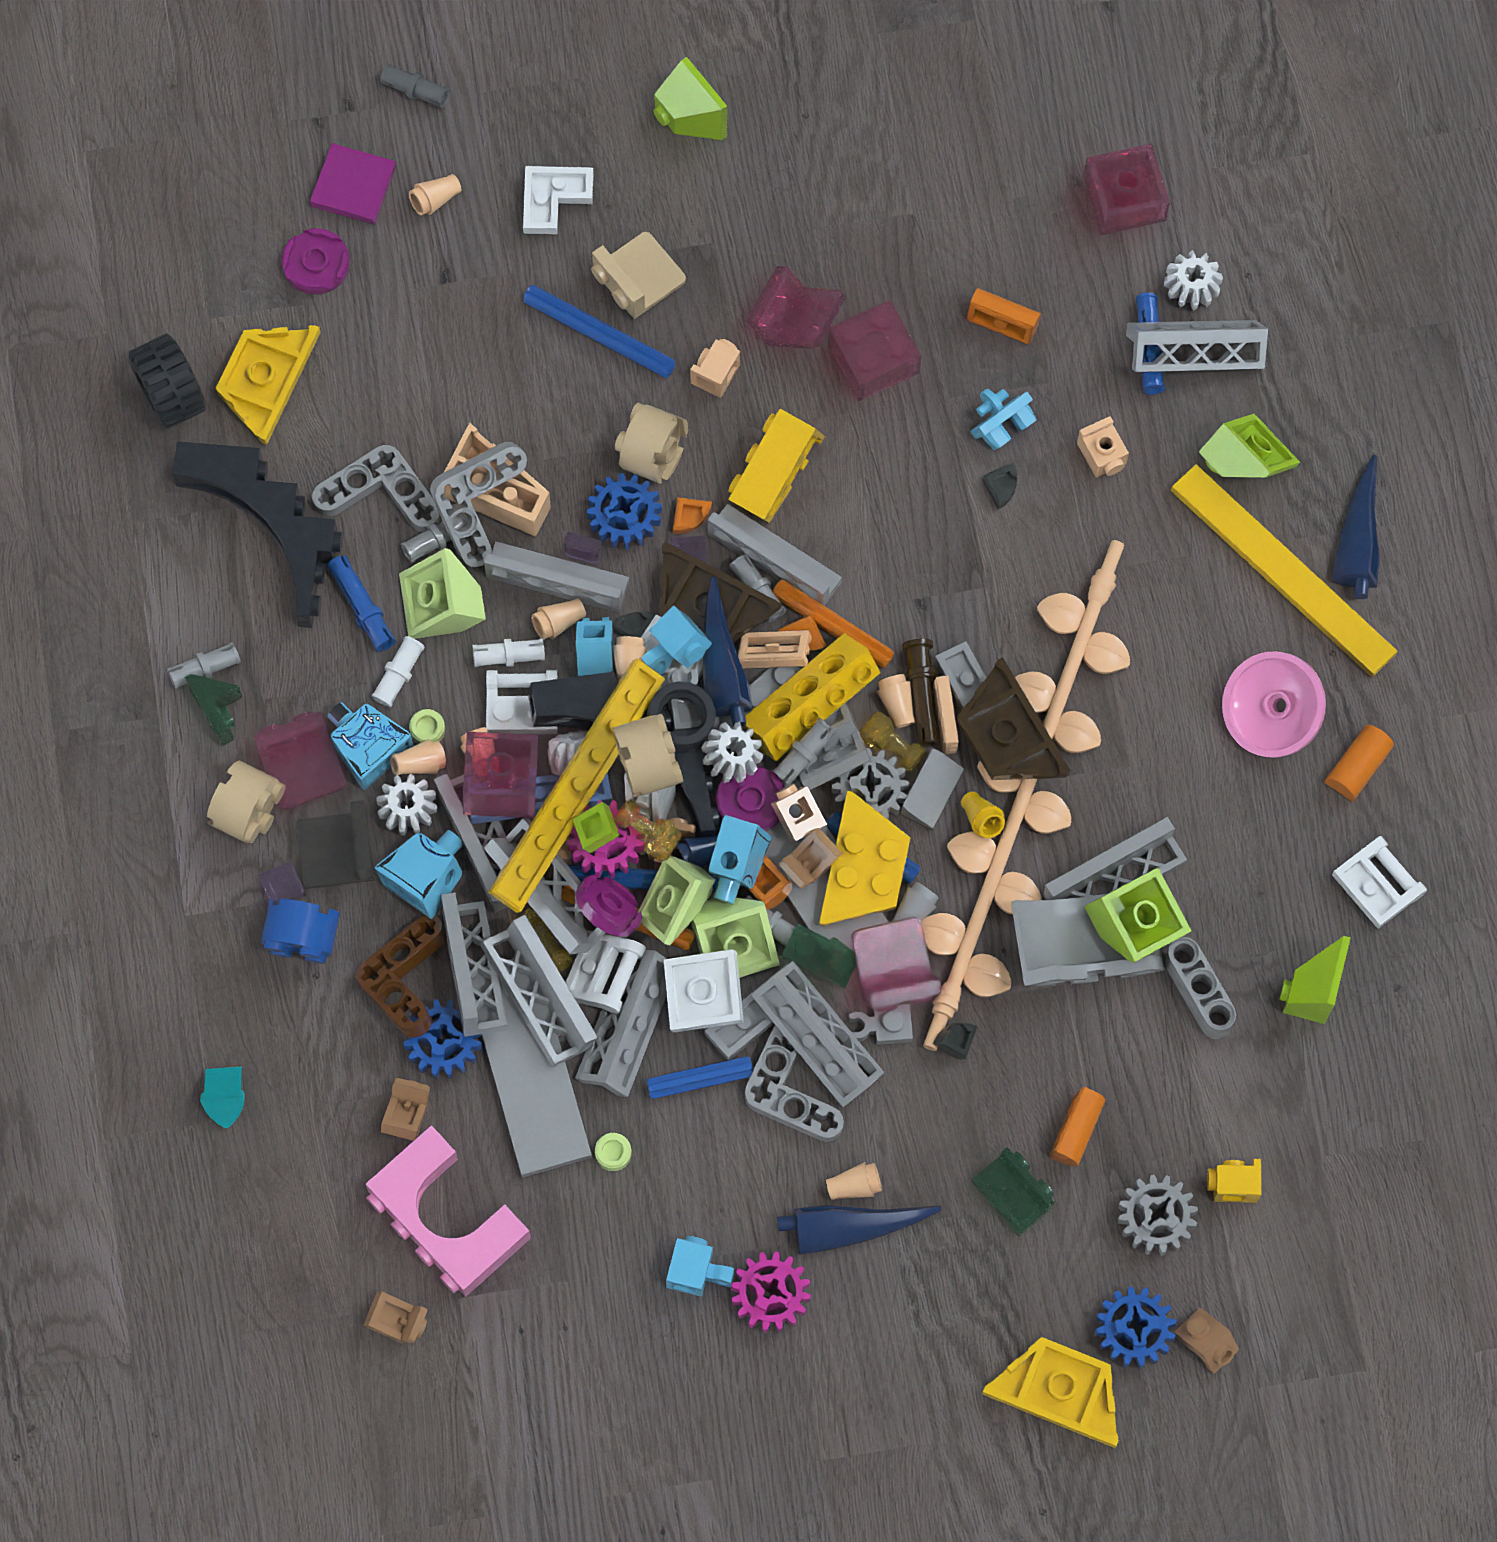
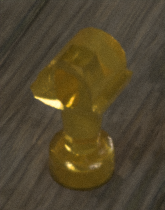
[859,711,927,772]
[614,798,682,861]
[522,908,574,973]

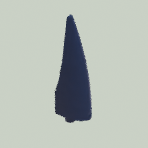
[1332,455,1380,599]
[703,577,753,727]
[777,1205,941,1254]

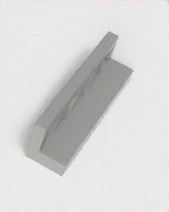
[1126,320,1268,372]
[708,504,842,606]
[484,541,629,613]
[434,770,508,913]
[1043,817,1187,900]
[484,818,606,954]
[441,893,507,1037]
[480,915,597,1067]
[575,950,667,1097]
[751,961,884,1107]

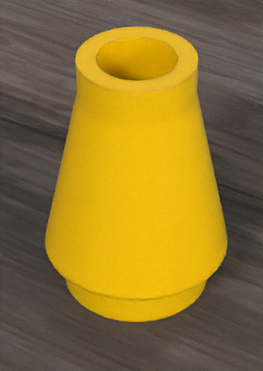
[961,792,1005,838]

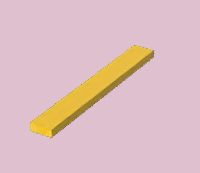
[1171,464,1398,678]
[488,658,665,913]

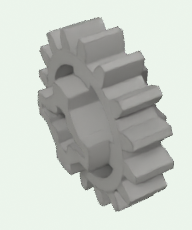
[831,748,909,819]
[1117,1175,1198,1256]

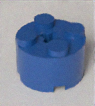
[261,899,340,964]

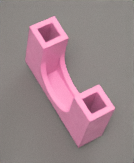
[366,1125,531,1297]

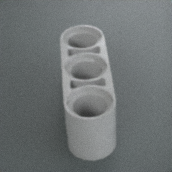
[1165,937,1236,1039]

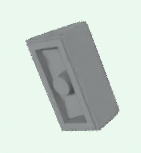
[901,748,964,830]

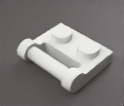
[486,670,558,734]
[1332,836,1427,929]
[566,930,646,1014]

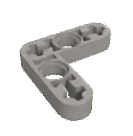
[430,442,527,567]
[312,445,440,533]
[745,1025,844,1142]

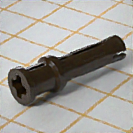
[902,638,941,747]

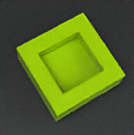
[573,802,619,853]

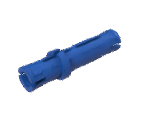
[1136,292,1165,395]
[327,555,396,652]

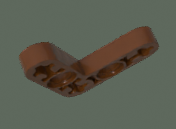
[356,915,446,1038]

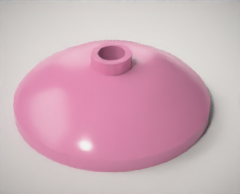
[1222,651,1326,758]

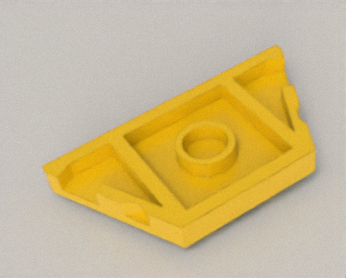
[216,325,321,445]
[818,791,911,927]
[982,1337,1118,1448]

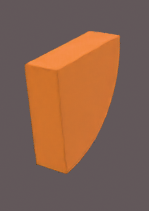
[673,497,712,534]
[778,614,826,651]

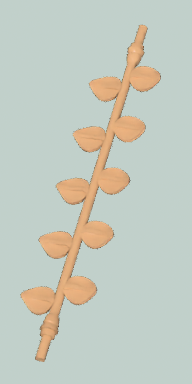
[916,540,1130,1051]

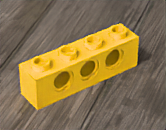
[742,633,881,761]

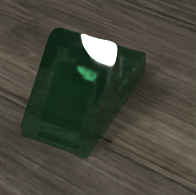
[185,674,242,746]
[780,923,861,989]

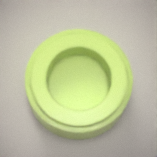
[409,709,445,744]
[595,1133,631,1171]

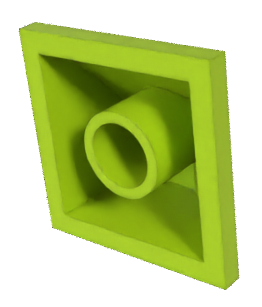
[653,57,727,140]
[1199,414,1300,478]
[1084,868,1191,963]
[1279,936,1351,1024]

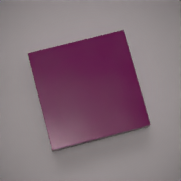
[310,143,397,225]

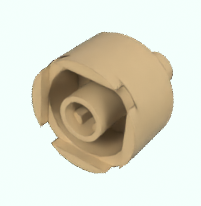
[615,403,688,484]
[613,713,683,797]
[207,760,286,843]

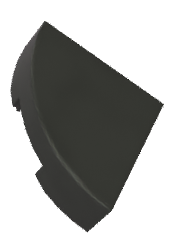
[982,462,1018,509]
[612,611,656,638]
[933,1023,977,1059]

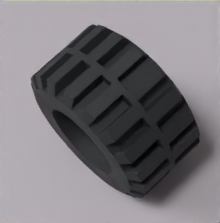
[129,333,205,429]

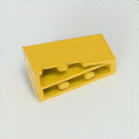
[728,409,825,523]

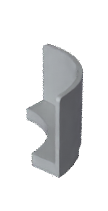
[1011,894,1165,987]

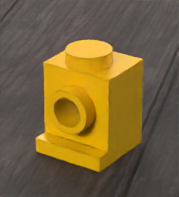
[1207,1159,1262,1203]

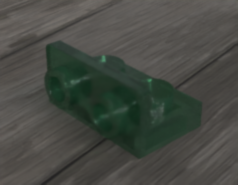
[972,1147,1055,1237]

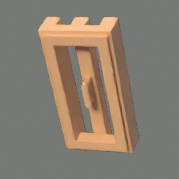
[738,630,812,668]
[933,676,959,755]

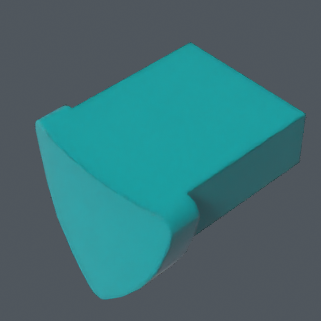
[200,1066,245,1128]

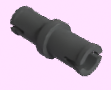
[380,64,450,108]

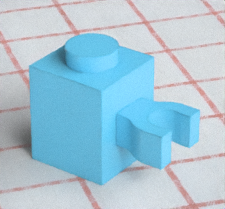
[641,605,712,675]
[576,617,614,676]
[666,1236,734,1297]

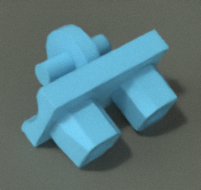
[970,389,1036,450]

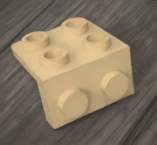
[591,232,686,319]

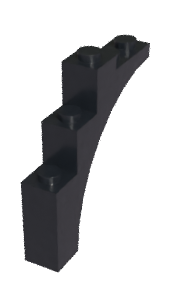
[173,441,343,628]
[528,672,719,837]

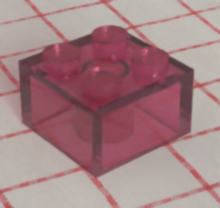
[1083,143,1170,235]
[828,300,922,401]
[463,732,538,818]

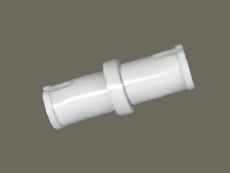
[371,636,425,708]
[472,638,545,667]

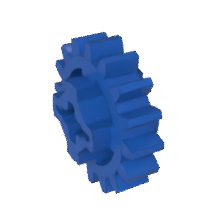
[587,473,662,549]
[403,999,482,1079]
[1095,1286,1176,1369]

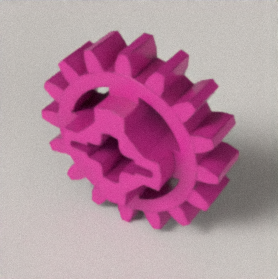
[567,800,645,878]
[731,1252,811,1333]

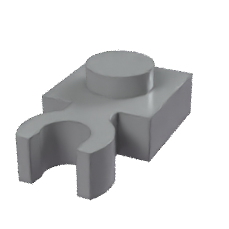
[668,669,702,732]
[849,1004,913,1045]

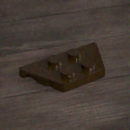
[658,542,783,643]
[957,657,1071,780]

